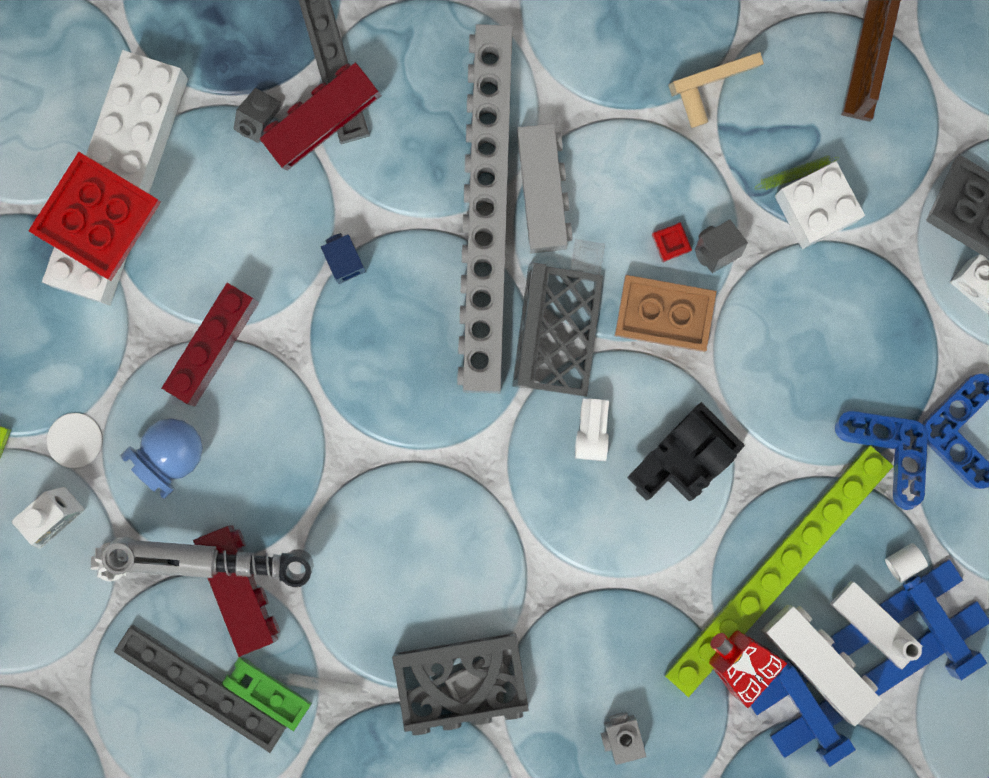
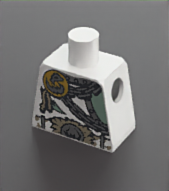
[11,487,85,549]

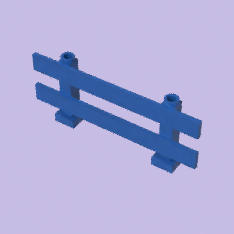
[750,559,989,767]

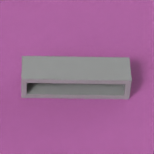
[517,124,572,254]

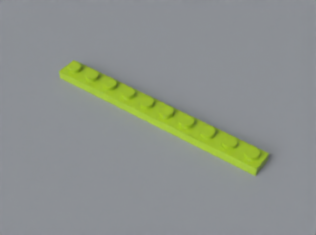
[664,445,894,698]

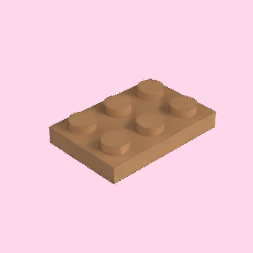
[614,275,717,352]

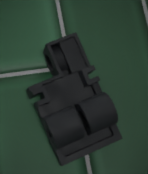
[627,402,745,501]

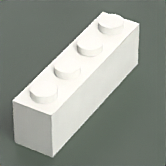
[761,605,882,726]

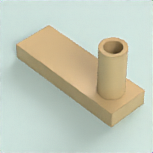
[668,52,764,128]

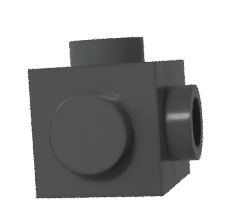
[695,219,748,274]

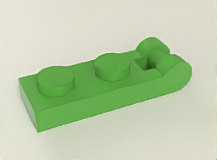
[222,657,312,732]

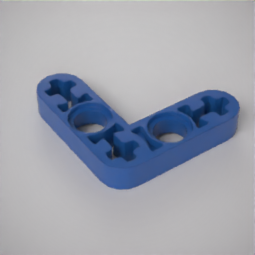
[922,374,989,489]
[835,411,928,510]

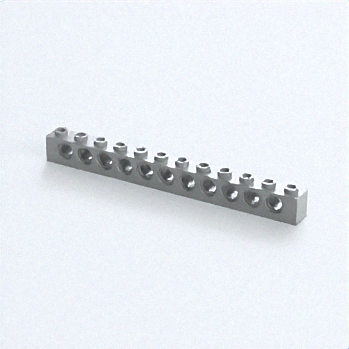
[457,24,512,394]

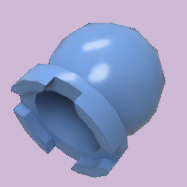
[120,418,203,499]

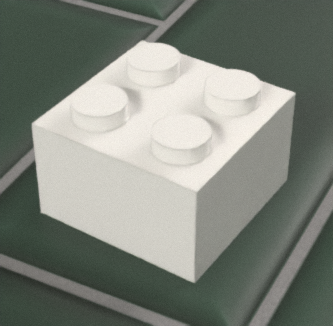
[775,161,865,249]

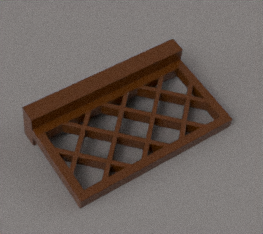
[841,0,901,122]

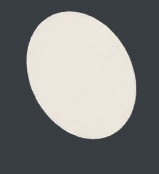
[47,413,102,468]

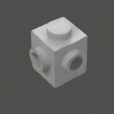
[600,712,647,765]

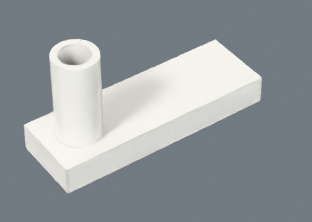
[830,581,923,669]

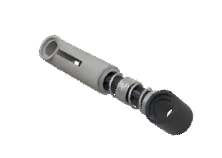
[102,536,314,587]

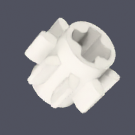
[91,542,128,581]

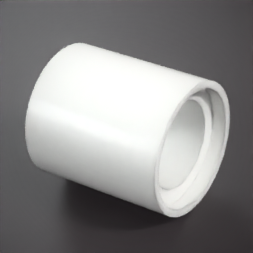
[885,543,928,583]

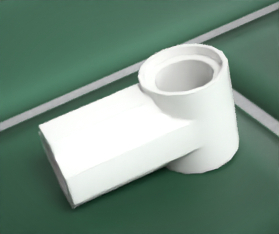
[575,399,609,461]

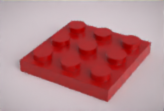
[28,151,161,281]

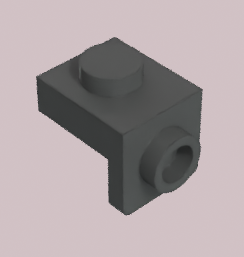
[234,88,281,143]

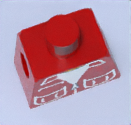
[709,630,787,708]

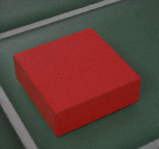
[652,222,692,263]

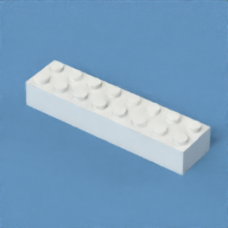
[42,50,188,306]

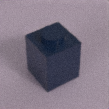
[321,233,366,284]

